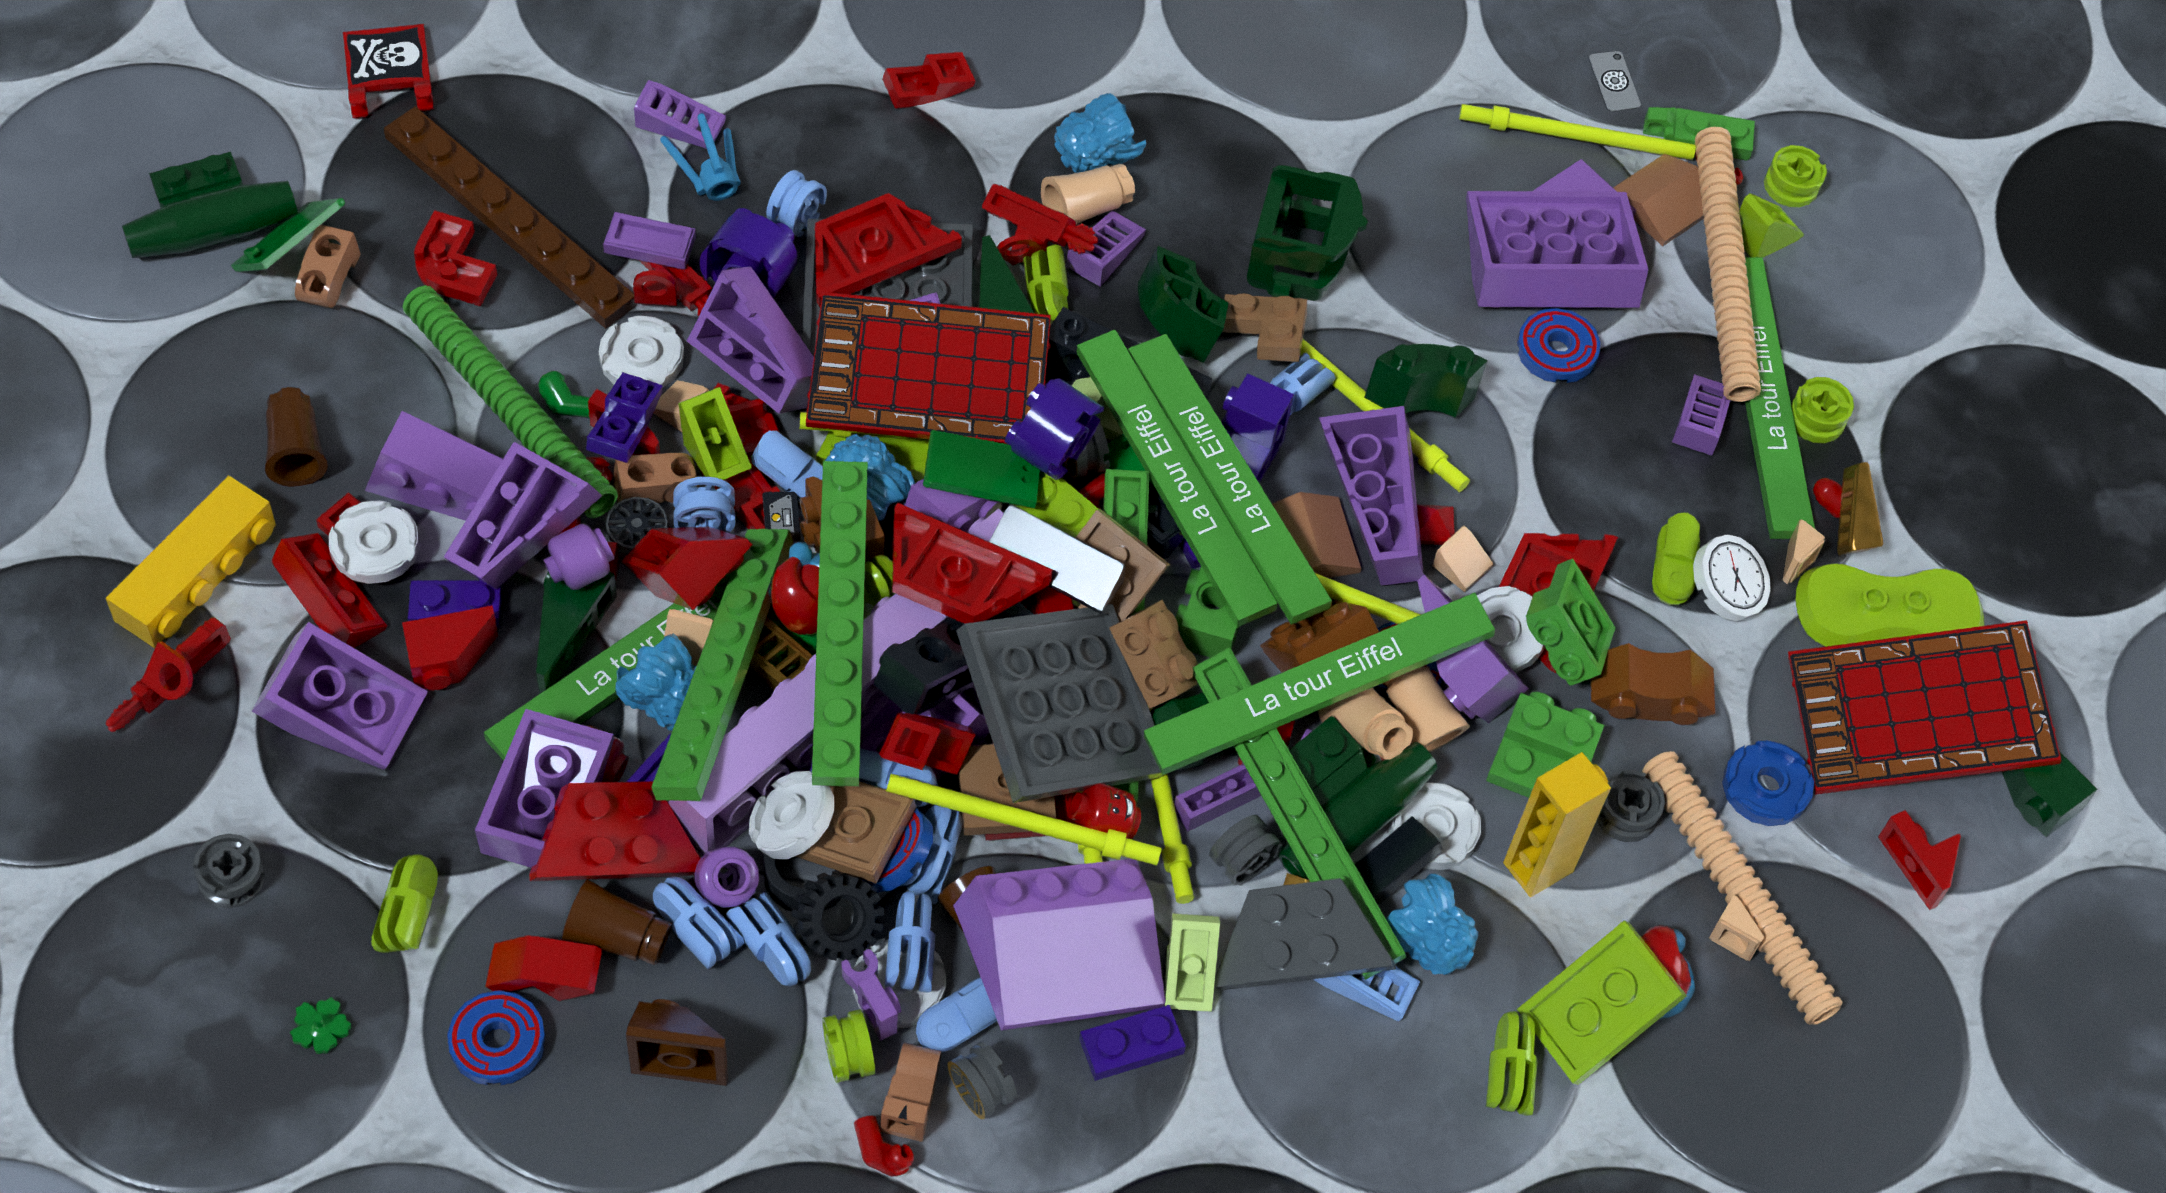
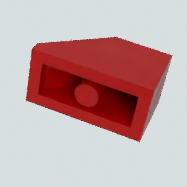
[402,605,498,690]

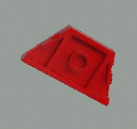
[815,193,962,307]
[892,503,1053,624]
[1499,533,1618,673]
[529,781,701,881]

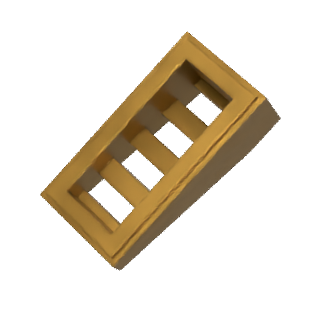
[1837,462,1884,555]
[749,617,812,691]

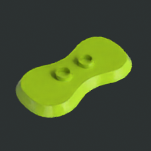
[1796,564,1984,647]

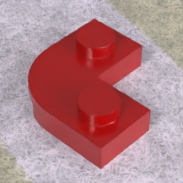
[414,210,497,306]

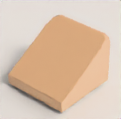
[654,380,709,432]
[1783,519,1825,584]
[1432,526,1493,592]
[664,609,713,666]
[1709,895,1764,961]

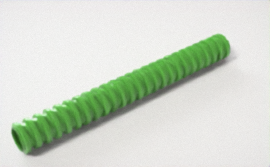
[403,285,618,518]

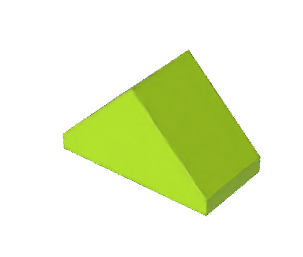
[1739,193,1804,257]
[678,387,752,480]

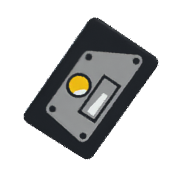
[762,492,801,541]

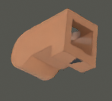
[295,225,361,308]
[613,453,699,503]
[880,1042,942,1142]

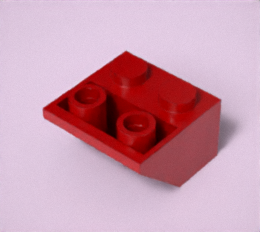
[622,527,753,610]

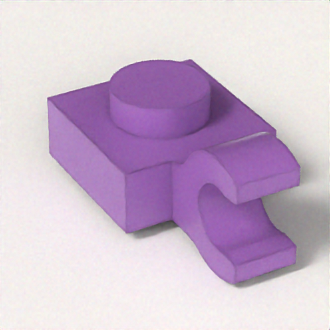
[841,949,901,1041]

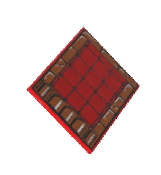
[806,292,1051,444]
[1788,620,2061,795]

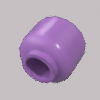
[543,524,614,590]
[694,846,759,907]

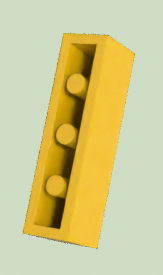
[105,475,276,648]
[1503,752,1611,898]

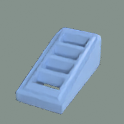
[1313,966,1420,1022]

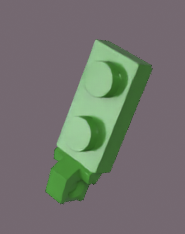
[1643,107,1755,161]

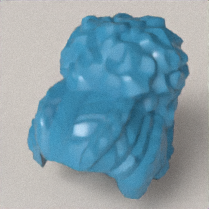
[1054,93,1147,173]
[825,434,915,522]
[616,633,696,731]
[1386,874,1479,975]

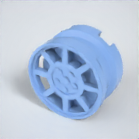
[766,170,827,237]
[673,477,736,532]

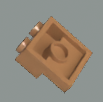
[1109,600,1198,709]

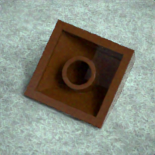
[626,999,728,1086]

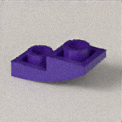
[586,372,663,463]

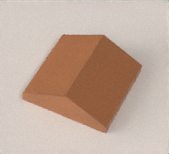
[1613,154,1705,247]
[1272,492,1361,578]

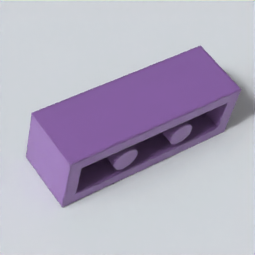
[1174,764,1260,832]

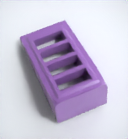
[634,80,726,149]
[1066,210,1146,287]
[1672,374,1730,456]

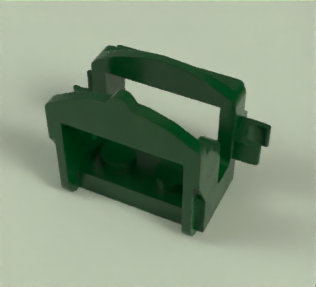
[1246,165,1368,301]

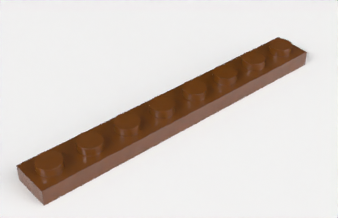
[384,106,637,329]

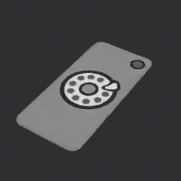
[1589,51,1641,111]

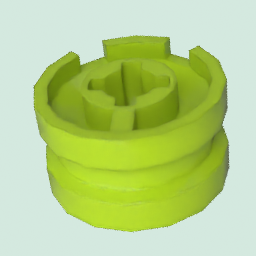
[1764,145,1827,207]
[1791,377,1854,443]
[822,1009,875,1083]

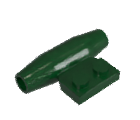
[122,151,298,258]
[1278,715,1438,879]

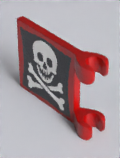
[343,24,434,118]

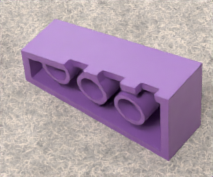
[1319,406,1424,586]

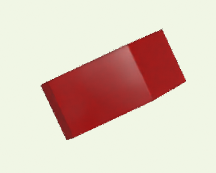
[485,935,602,1001]

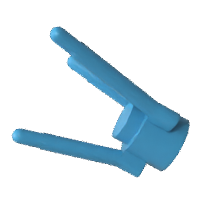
[660,113,741,201]

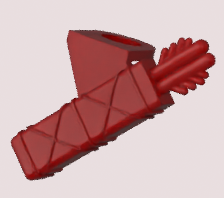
[982,184,1098,266]
[633,260,712,316]
[105,617,231,732]

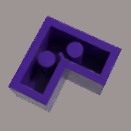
[1221,373,1294,484]

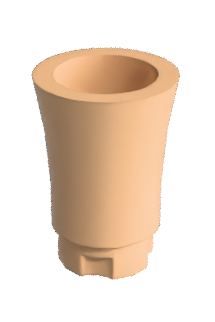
[1041,164,1135,225]
[1385,666,1470,752]
[1318,687,1413,760]

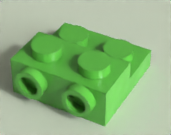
[1526,558,1616,686]
[1486,692,1605,798]

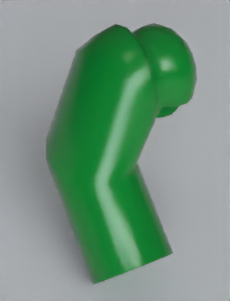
[538,371,590,419]

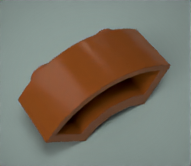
[1591,643,1715,725]

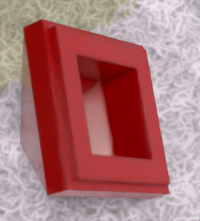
[1417,504,1455,545]

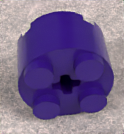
[700,208,797,299]
[1004,378,1104,480]

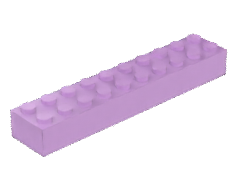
[669,508,1004,856]

